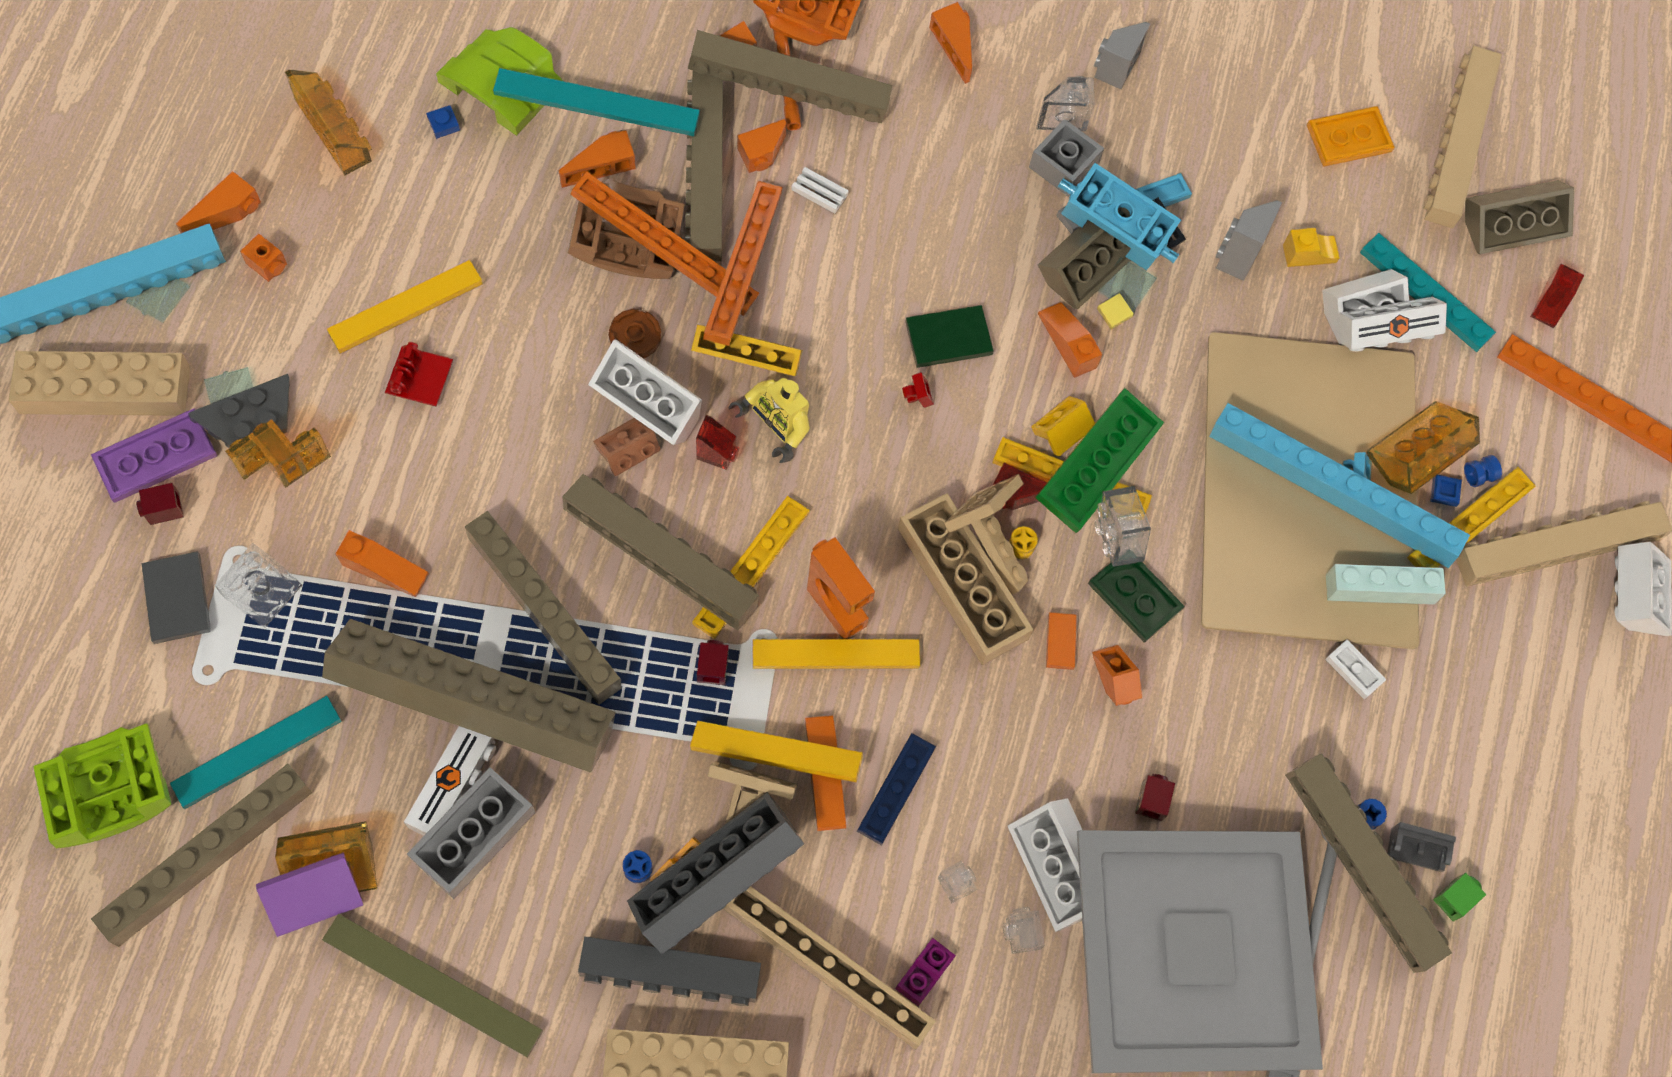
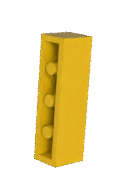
[691,324,803,376]

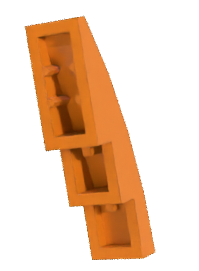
[805,715,846,831]

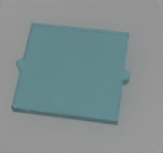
[1098,257,1157,313]
[126,278,190,323]
[204,367,254,404]

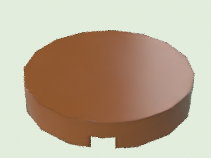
[608,309,661,358]

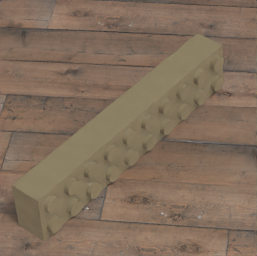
[322,619,616,773]

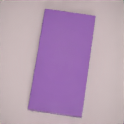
[91,408,217,503]

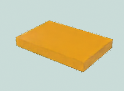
[1307,106,1395,167]

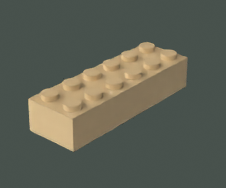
[8,351,190,416]
[898,493,1034,665]
[603,1029,789,1077]

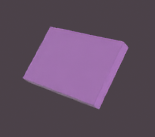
[256,853,364,937]

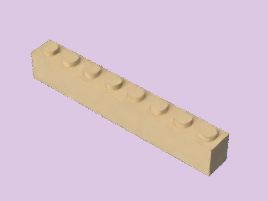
[1423,45,1502,229]
[1456,501,1672,587]
[724,886,936,1050]

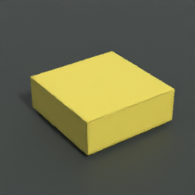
[1097,293,1134,330]

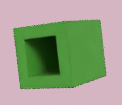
[1433,873,1486,921]

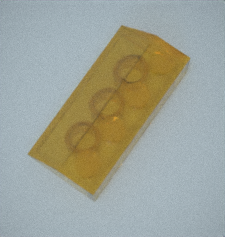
[285,70,372,176]
[1367,401,1480,494]

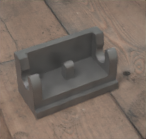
[1387,822,1456,872]

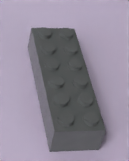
[627,792,804,954]

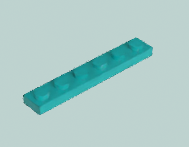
[1360,233,1496,352]

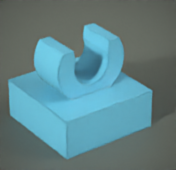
[1343,452,1372,481]

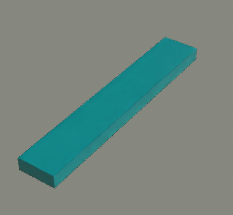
[170,696,342,809]

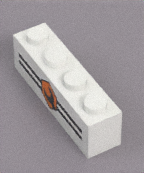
[1339,297,1447,351]
[404,726,496,836]

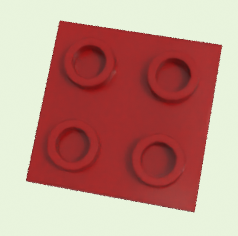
[385,342,453,407]

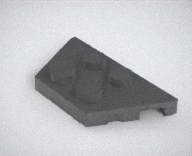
[188,374,290,453]

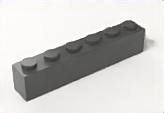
[578,936,761,1006]

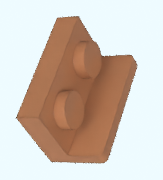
[593,418,660,476]

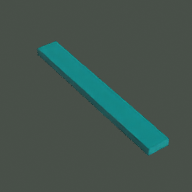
[493,68,700,136]

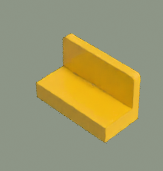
[1031,396,1095,456]

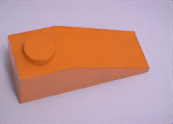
[929,2,972,84]
[558,130,636,188]
[176,171,261,233]
[1038,302,1103,378]
[335,530,429,597]

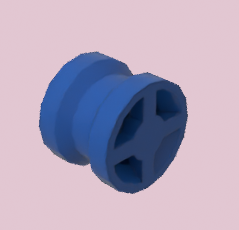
[1358,799,1387,830]
[622,850,652,883]

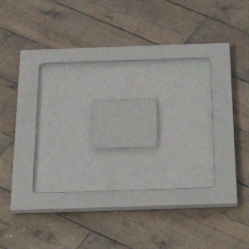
[1077,830,1323,1073]

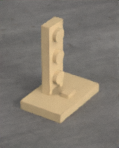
[944,474,1028,594]
[708,761,798,824]

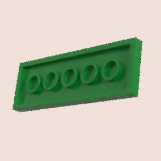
[1035,388,1164,533]

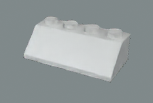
[588,339,702,445]
[1008,798,1082,932]

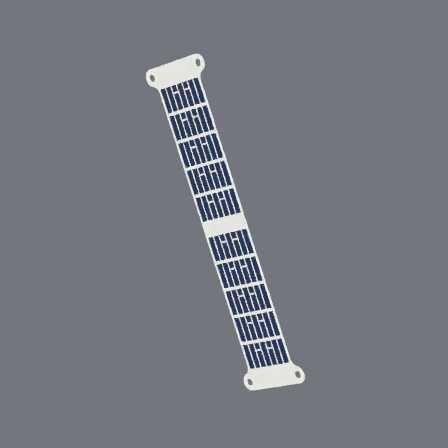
[192,546,778,770]

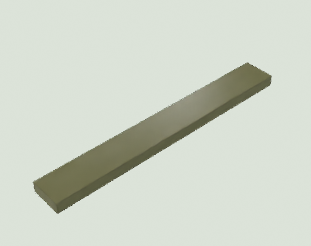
[322,914,543,1058]

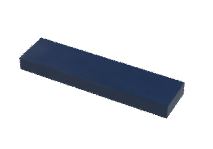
[857,733,936,846]

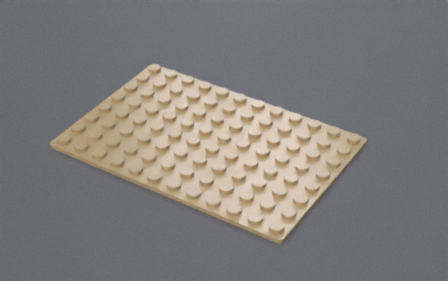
[1201,332,1419,650]

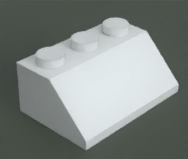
[1322,269,1409,346]
[1615,542,1672,636]

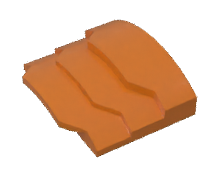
[753,0,861,46]

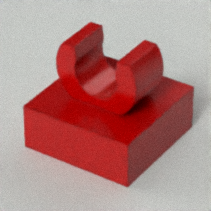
[902,372,934,408]

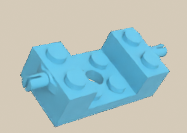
[1057,163,1181,271]

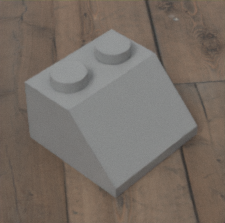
[1094,22,1150,89]

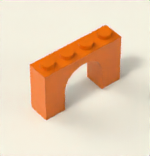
[807,537,875,639]

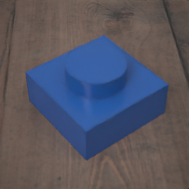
[426,105,460,139]

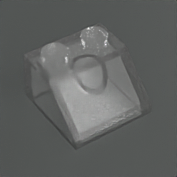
[1036,76,1095,131]
[214,543,302,628]

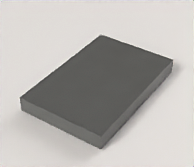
[141,551,211,644]

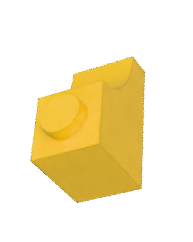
[1283,228,1340,267]

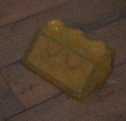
[275,821,377,892]

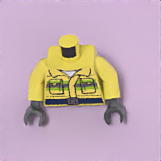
[729,378,810,463]

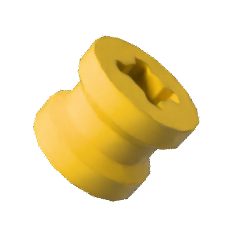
[1009,526,1038,559]

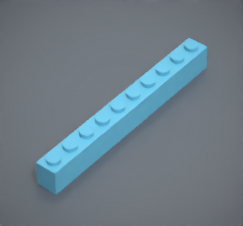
[0,223,226,344]
[1209,403,1470,568]

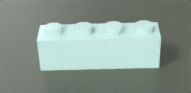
[1326,564,1446,605]

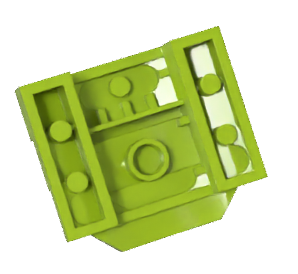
[436,27,563,136]
[33,723,171,849]

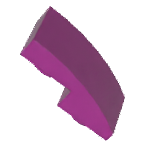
[895,938,956,1007]

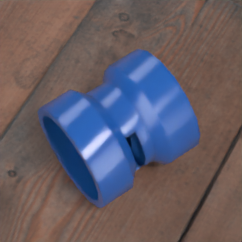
[1464,455,1502,487]

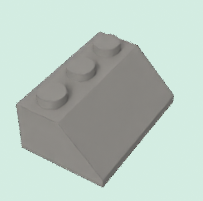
[1216,200,1282,281]

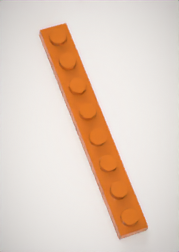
[570,171,760,316]
[703,181,783,346]
[1497,334,1672,463]

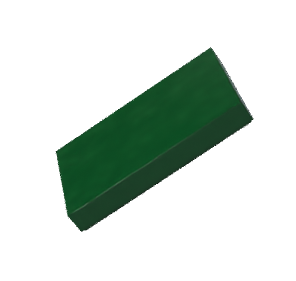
[905,305,994,368]
[1088,548,1185,643]

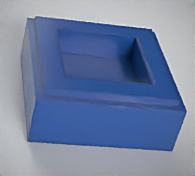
[1430,474,1462,507]

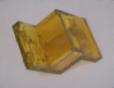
[225,419,331,488]

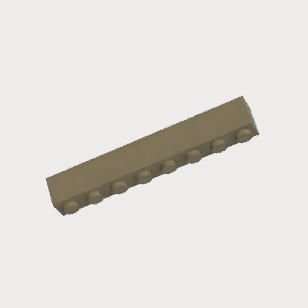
[688,30,892,123]
[685,71,723,261]
[562,474,759,631]
[465,511,622,705]
[1285,753,1452,973]
[91,764,312,947]

